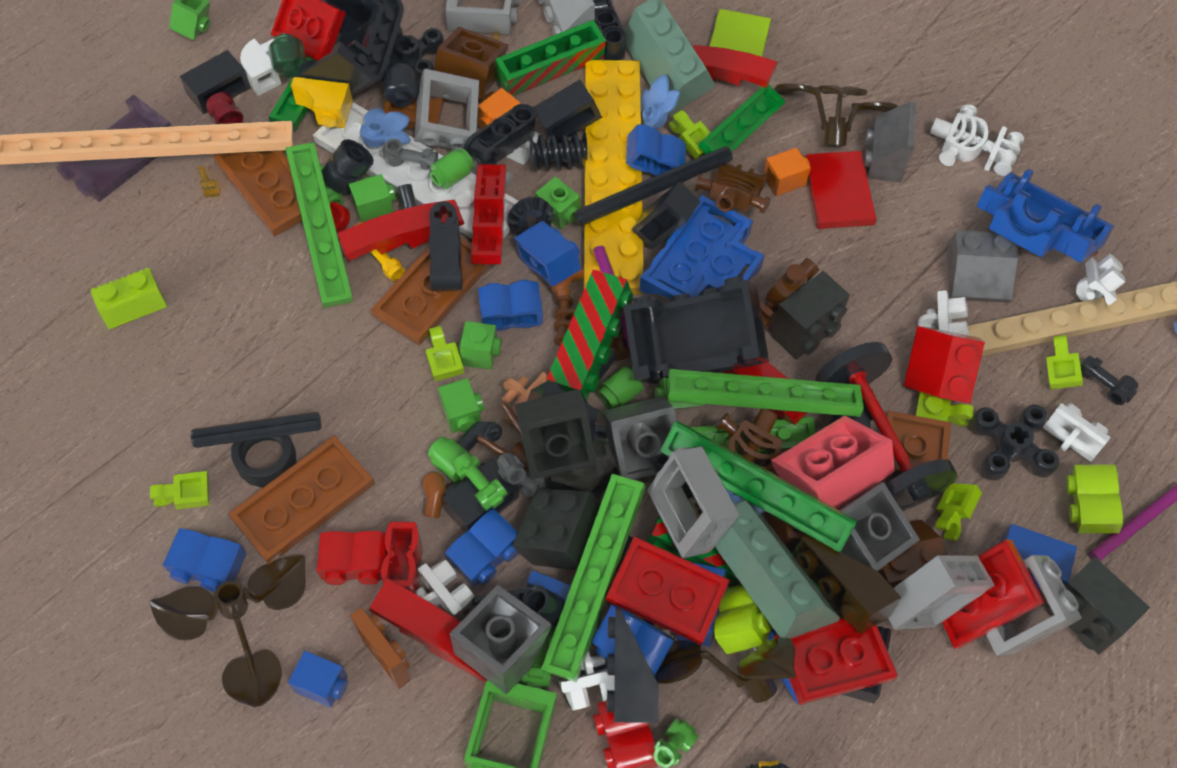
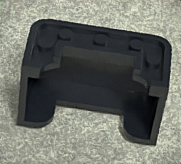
[296,0,404,96]
[623,277,769,384]

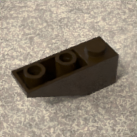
[794,535,902,634]

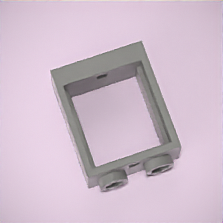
[445,0,520,35]
[414,69,479,151]
[647,447,740,559]
[887,555,995,630]
[986,555,1082,656]

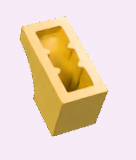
[291,77,353,128]

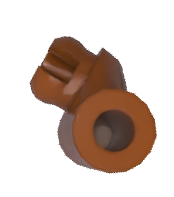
[550,266,584,299]
[422,472,446,519]

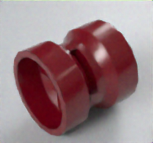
[206,92,244,124]

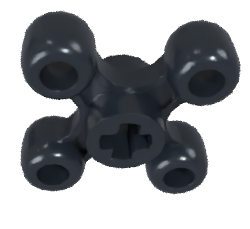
[382,26,444,80]
[971,404,1059,481]

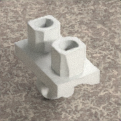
[1076,254,1126,305]
[918,290,969,335]
[1043,403,1111,462]
[415,560,475,622]
[558,650,614,710]

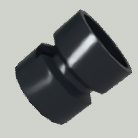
[321,139,374,195]

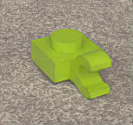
[668,110,711,159]
[426,326,464,382]
[1046,335,1083,390]
[915,391,974,427]
[150,471,210,510]
[935,483,982,541]

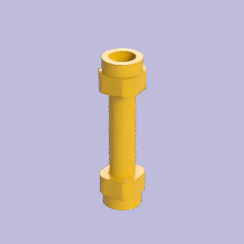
[356,222,405,282]

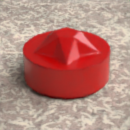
[329,202,350,233]

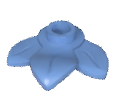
[640,75,680,129]
[360,108,411,147]

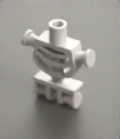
[930,104,1024,176]

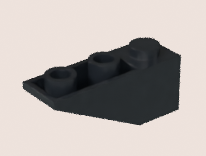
[607,609,659,723]

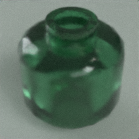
[268,34,307,78]

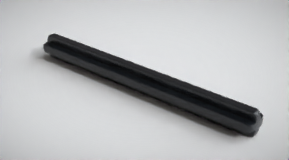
[574,146,733,226]

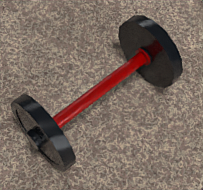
[815,342,958,511]

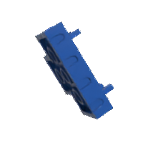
[977,169,1114,263]
[639,195,764,301]

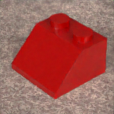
[903,325,985,404]

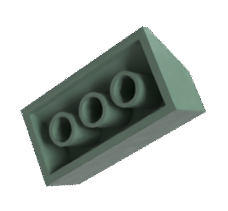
[625,0,716,117]
[715,500,840,639]

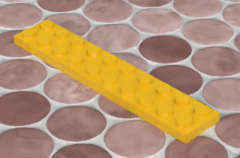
[584,60,644,295]

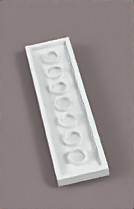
[313,102,518,239]

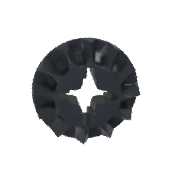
[507,197,555,236]

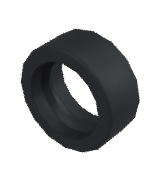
[231,435,296,487]

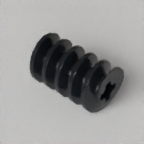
[529,132,588,171]

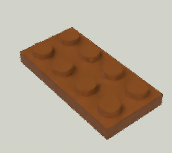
[213,150,302,237]
[371,237,492,346]
[228,435,375,565]

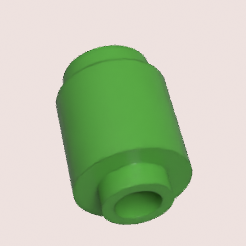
[430,148,474,189]
[597,366,644,409]
[428,437,473,483]

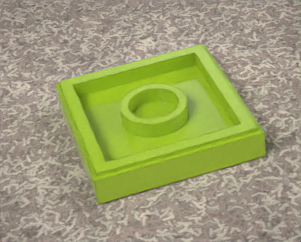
[710,9,771,57]

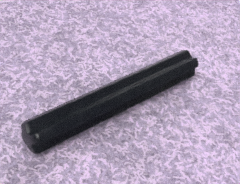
[190,412,322,448]

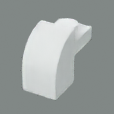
[240,34,294,96]

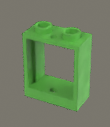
[464,680,557,768]

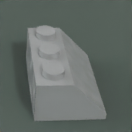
[537,0,595,35]

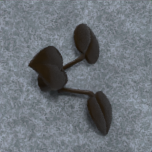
[774,83,898,147]
[150,556,306,708]
[655,627,796,703]

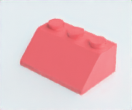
[771,416,895,509]

